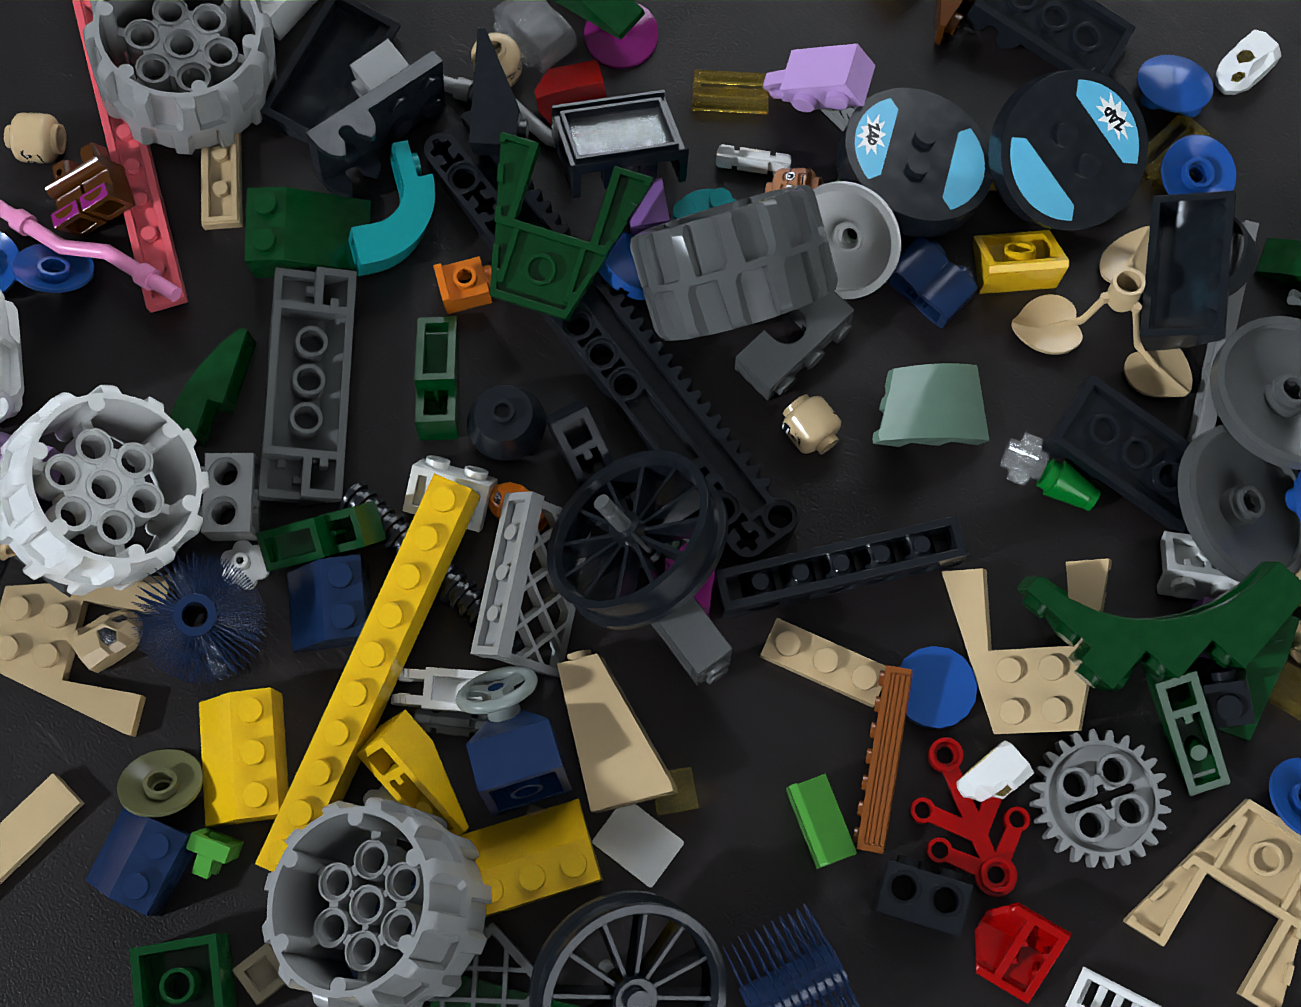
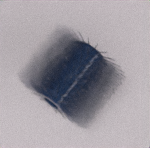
[129,552,267,685]
[722,904,860,1007]

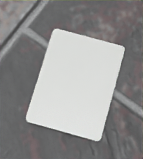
[592,804,684,887]

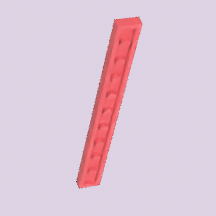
[72,0,188,313]

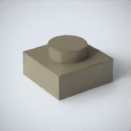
[232,943,286,1005]

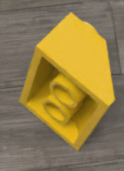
[199,687,289,827]
[460,799,603,917]

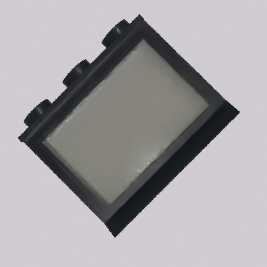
[552,90,689,198]

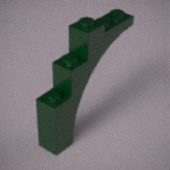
[1016,561,1301,689]

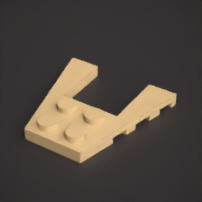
[942,558,1112,734]
[0,575,175,737]
[1123,799,1301,1007]

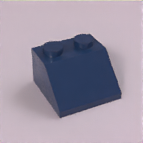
[287,554,372,653]
[85,807,194,916]

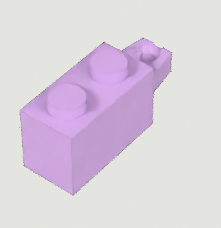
[763,43,875,112]

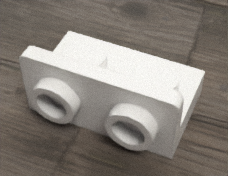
[402,455,498,532]
[1157,531,1240,600]

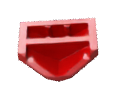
[534,59,607,138]
[974,902,1071,1004]

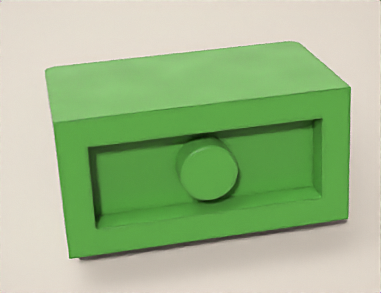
[786,773,857,869]

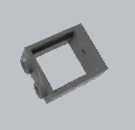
[648,576,732,686]

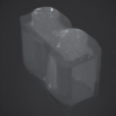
[493,0,577,73]

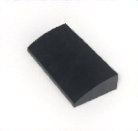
[260,0,401,144]
[1140,191,1236,351]

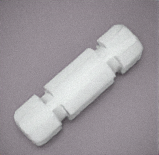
[716,144,791,175]

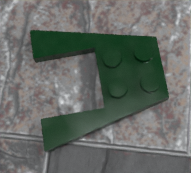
[490,132,654,321]

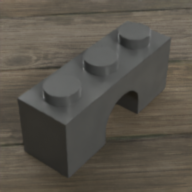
[735,291,854,401]

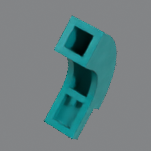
[348,140,435,277]

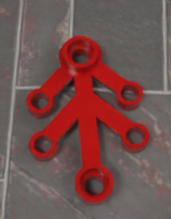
[909,737,1030,897]

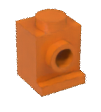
[433,256,492,314]

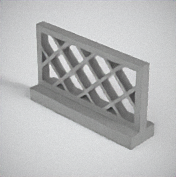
[470,491,591,678]

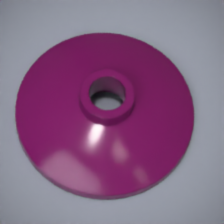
[584,3,658,69]

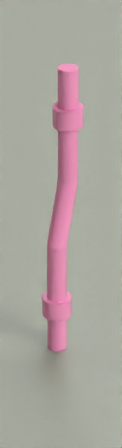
[0,200,182,302]

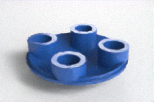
[1137,55,1213,117]

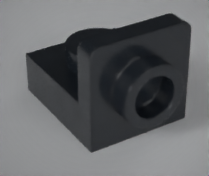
[1201,667,1256,729]

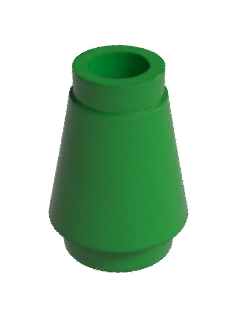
[1036,459,1101,511]

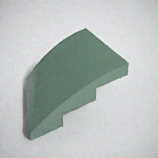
[872,363,989,447]

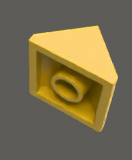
[972,230,1069,294]

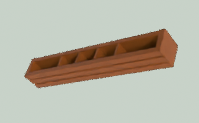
[853,665,913,854]

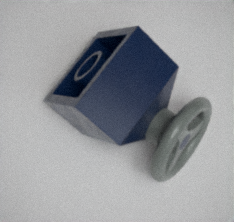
[456,666,573,816]

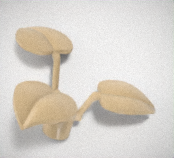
[1011,226,1193,397]

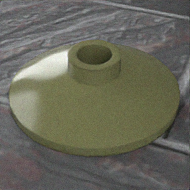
[117,749,204,818]

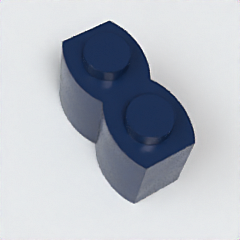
[887,236,978,328]

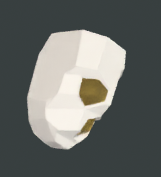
[1214,30,1282,95]
[956,740,1034,802]

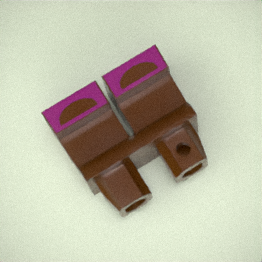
[45,143,135,238]

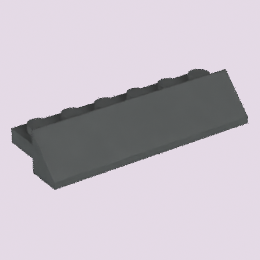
[257,267,357,507]

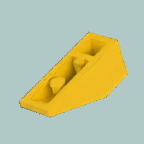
[356,709,469,836]

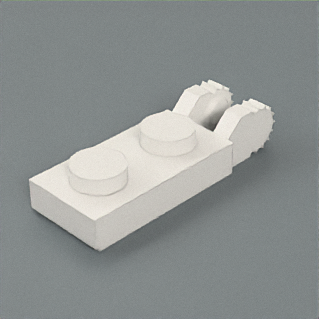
[391,667,502,712]

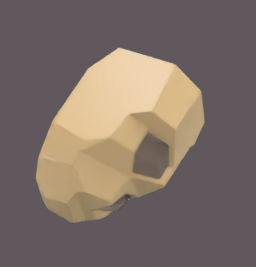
[69,610,143,673]

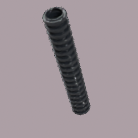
[339,482,533,655]

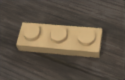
[760,618,886,708]

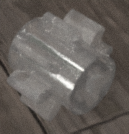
[1000,432,1050,486]

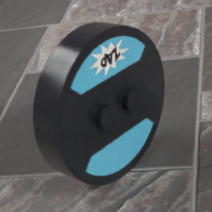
[988,69,1148,231]
[836,88,993,237]

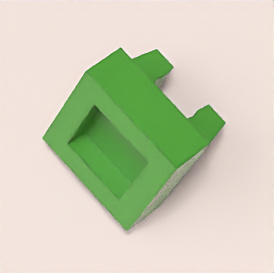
[186,827,244,879]

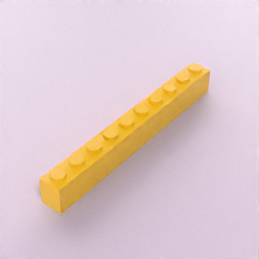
[255,473,481,872]

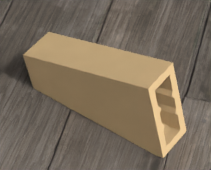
[557,650,678,813]

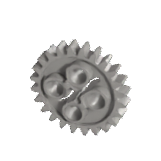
[1029,729,1171,869]

